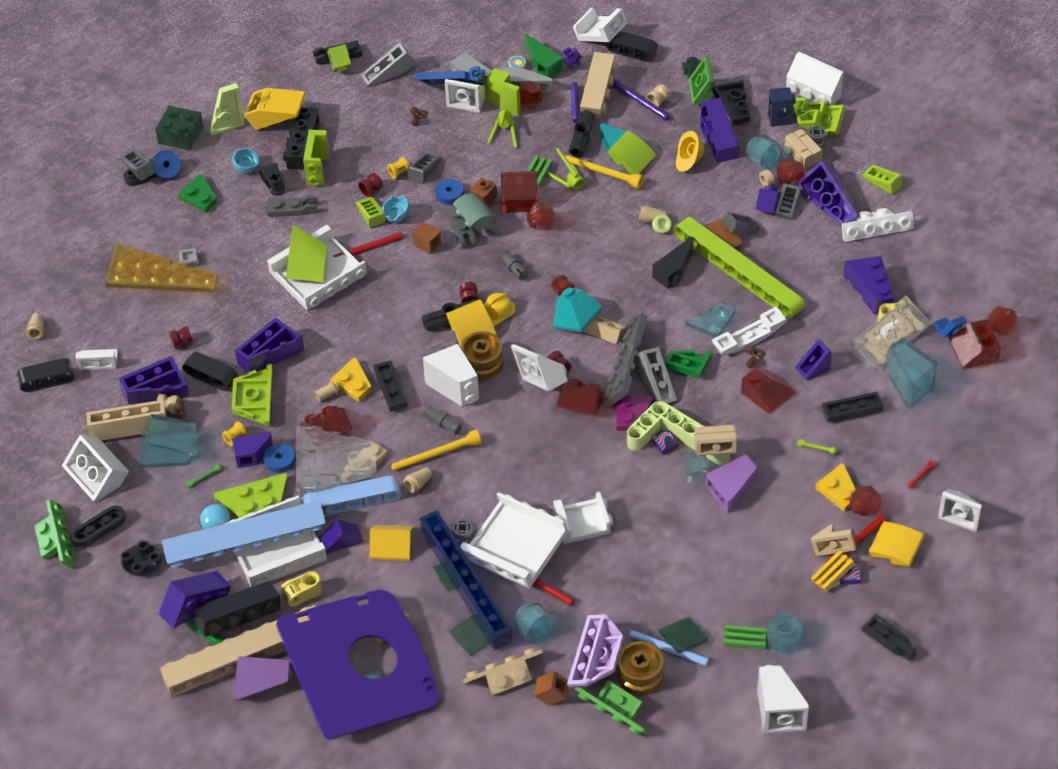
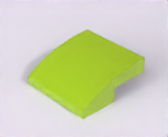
[607,130,656,175]

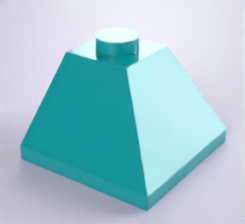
[553,288,603,332]

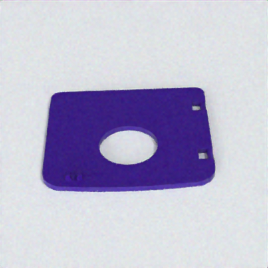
[276,590,439,740]

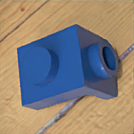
[933,316,967,338]

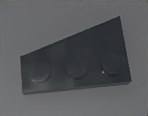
[712,80,751,125]

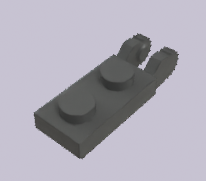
[267,195,318,217]
[445,208,477,248]

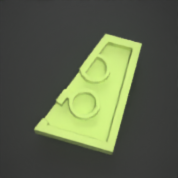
[210,83,245,136]

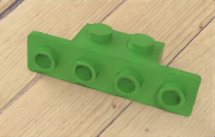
[34,499,76,569]
[574,680,649,736]

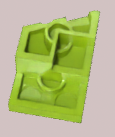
[482,68,521,116]
[793,98,846,136]
[286,225,328,282]

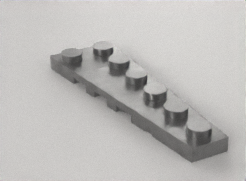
[601,313,648,409]

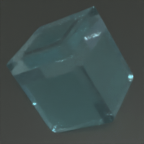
[685,453,708,483]

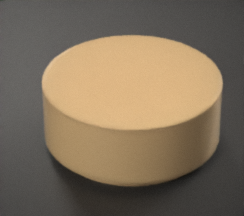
[759,169,775,187]

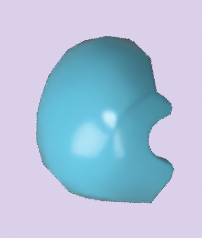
[232,148,259,174]
[382,195,410,222]
[200,504,230,529]

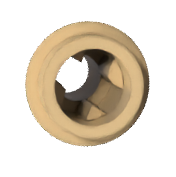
[639,205,666,223]
[26,313,45,340]
[403,467,432,493]

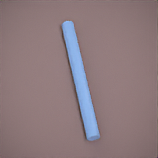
[629,630,709,666]

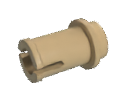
[314,381,340,402]

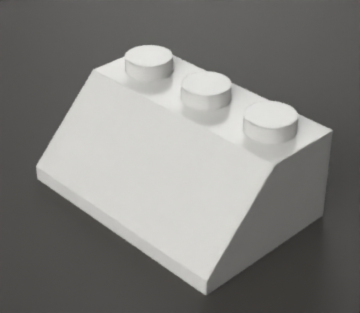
[786,52,843,106]
[511,344,568,391]
[62,435,129,502]

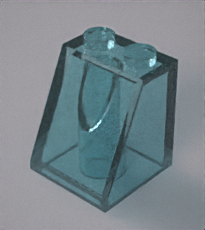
[886,337,938,408]
[139,414,199,468]

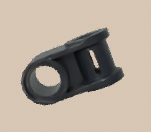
[259,162,285,195]

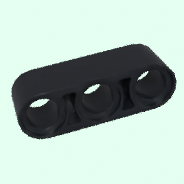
[606,31,658,62]
[182,351,238,391]
[17,358,75,392]

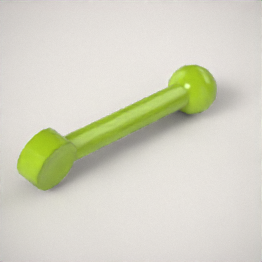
[797,439,837,455]

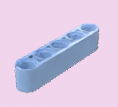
[302,475,401,516]

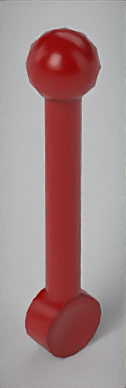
[908,461,935,488]

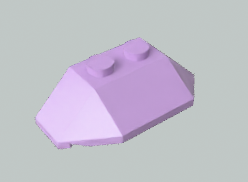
[567,614,624,687]

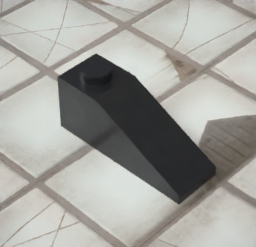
[652,237,694,289]

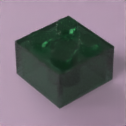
[155,105,204,151]

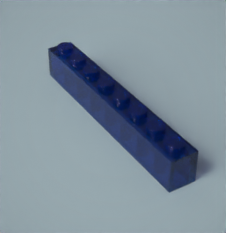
[419,510,512,651]

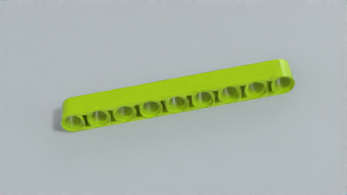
[673,217,805,319]

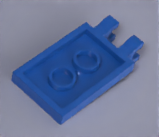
[415,66,486,85]

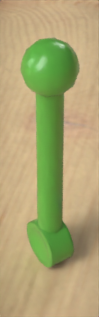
[186,464,222,489]

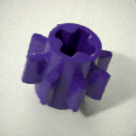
[562,47,582,68]

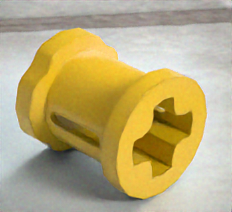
[387,157,410,179]
[222,422,248,447]

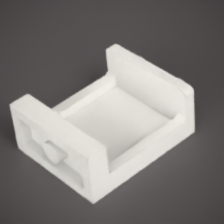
[573,8,628,42]
[553,492,613,544]

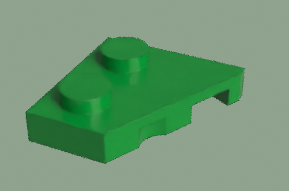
[178,174,217,213]
[664,350,713,378]

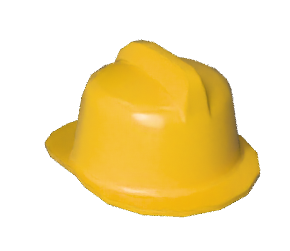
[676,131,704,172]
[483,293,516,326]

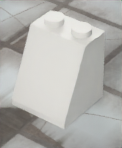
[423,344,479,406]
[757,665,809,733]

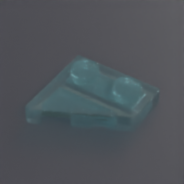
[685,302,735,338]

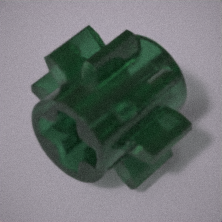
[682,57,702,78]

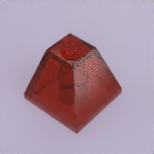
[741,368,796,414]

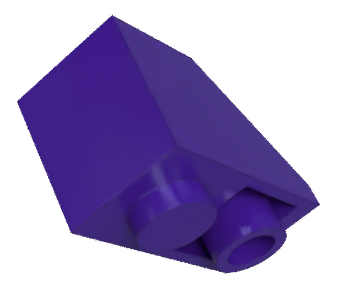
[755,185,781,213]
[232,432,273,468]

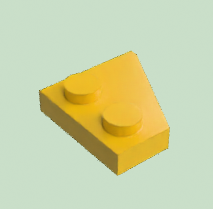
[330,357,372,402]
[815,463,859,512]

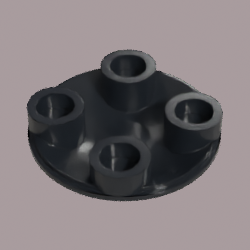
[121,541,162,576]

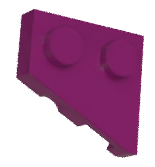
[617,396,654,431]

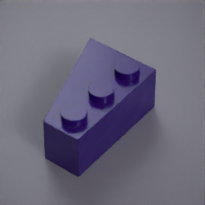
[700,97,740,163]
[843,256,895,315]
[235,317,304,373]
[119,356,189,404]
[158,571,232,629]

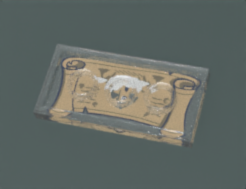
[851,296,932,371]

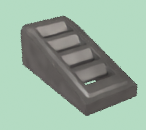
[120,149,155,180]
[408,152,441,184]
[774,183,801,220]
[722,212,760,234]

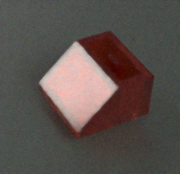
[501,171,539,213]
[949,319,1001,369]
[557,379,605,415]
[300,405,353,445]

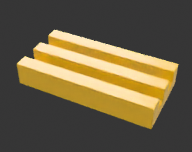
[811,550,855,592]

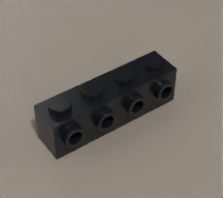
[283,107,320,170]
[194,581,281,637]

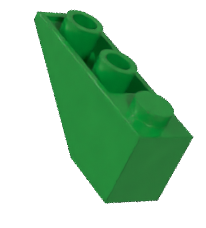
[524,34,563,78]

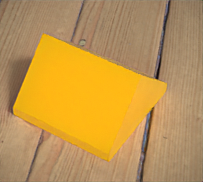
[370,524,414,561]

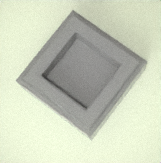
[178,248,199,269]

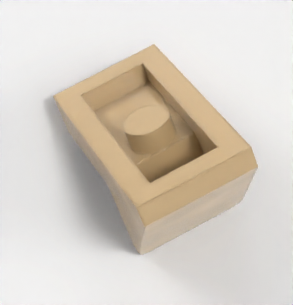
[811,524,856,556]

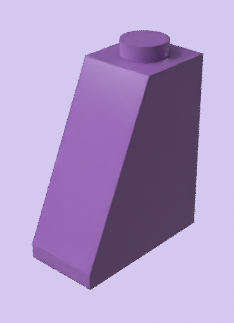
[705,454,758,513]
[233,656,293,699]

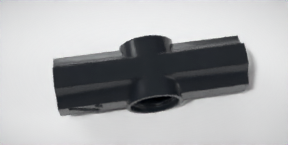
[569,110,595,158]
[421,299,476,331]

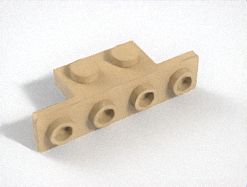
[462,647,543,695]

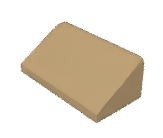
[583,316,627,344]

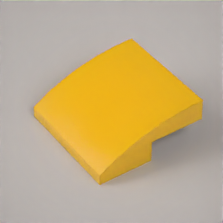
[446,299,497,347]
[869,521,924,567]

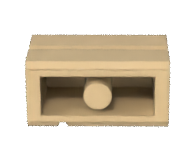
[784,129,823,170]
[694,425,736,456]

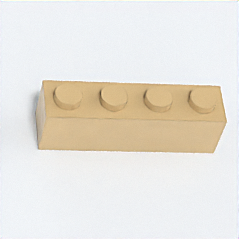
[580,52,618,120]
[86,400,169,441]

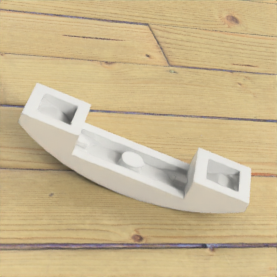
[712,307,786,355]

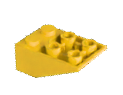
[244,88,306,130]

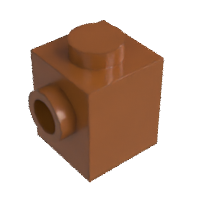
[469,177,497,207]
[412,222,442,254]
[534,671,568,706]

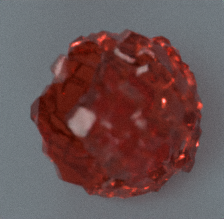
[519,81,543,108]
[776,158,804,185]
[527,202,555,230]
[987,306,1018,336]
[849,486,882,516]

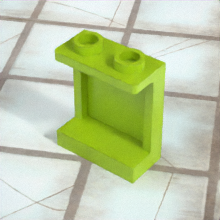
[303,130,330,186]

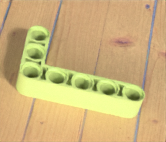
[627,401,731,465]

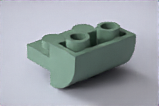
[453,193,500,233]

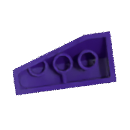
[796,160,859,225]

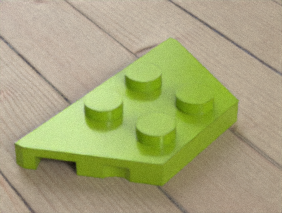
[232,364,273,426]
[213,473,288,519]

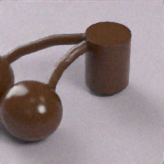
[410,107,428,126]
[746,346,766,368]
[175,403,195,432]

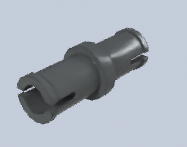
[499,250,529,280]
[423,405,462,435]

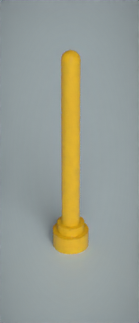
[565,155,644,189]
[391,429,482,471]

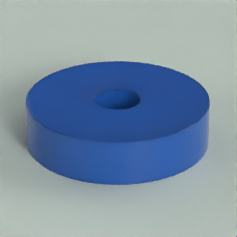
[151,150,180,179]
[435,179,464,204]
[263,443,295,473]

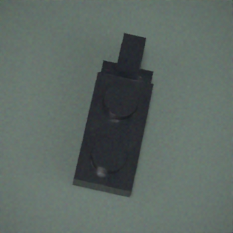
[862,614,916,661]

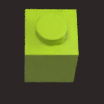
[327,44,351,72]

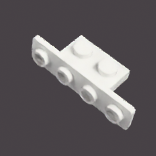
[842,208,914,242]

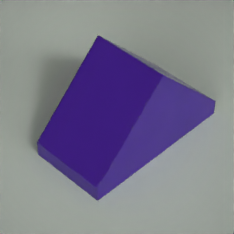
[795,339,832,380]
[319,519,364,554]

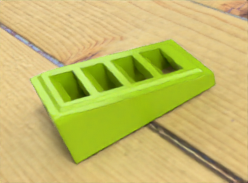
[862,165,903,195]
[355,197,386,228]

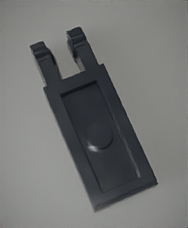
[312,40,362,65]

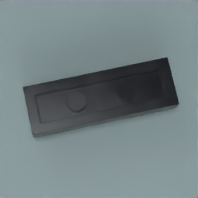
[373,360,408,412]
[822,391,884,423]

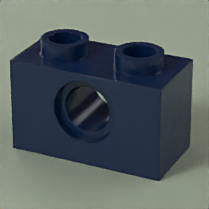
[768,87,796,127]

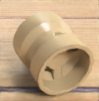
[646,84,670,107]
[157,394,180,414]

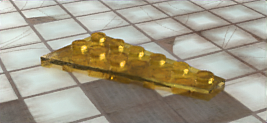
[105,242,218,292]

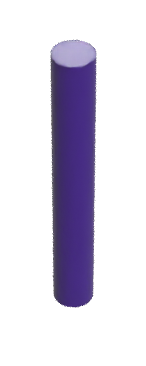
[571,82,579,123]

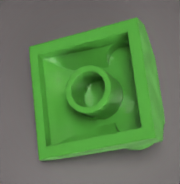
[689,56,715,106]

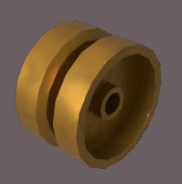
[461,331,503,380]
[617,641,664,696]

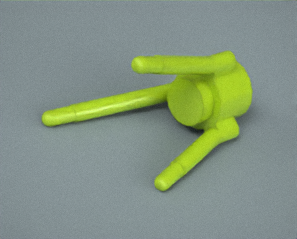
[487,110,518,148]
[547,147,585,190]

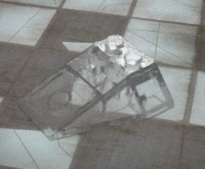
[296,426,376,493]

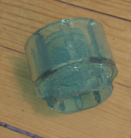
[746,135,782,170]
[514,603,556,644]
[766,613,803,655]

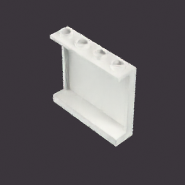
[267,225,367,311]
[459,492,568,589]
[225,496,327,587]

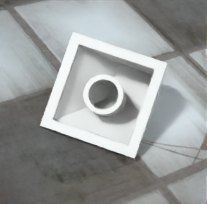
[445,79,486,113]
[938,489,982,532]

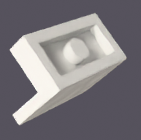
[76,349,118,370]

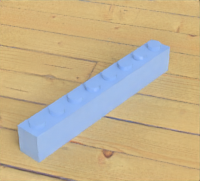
[161,500,326,567]

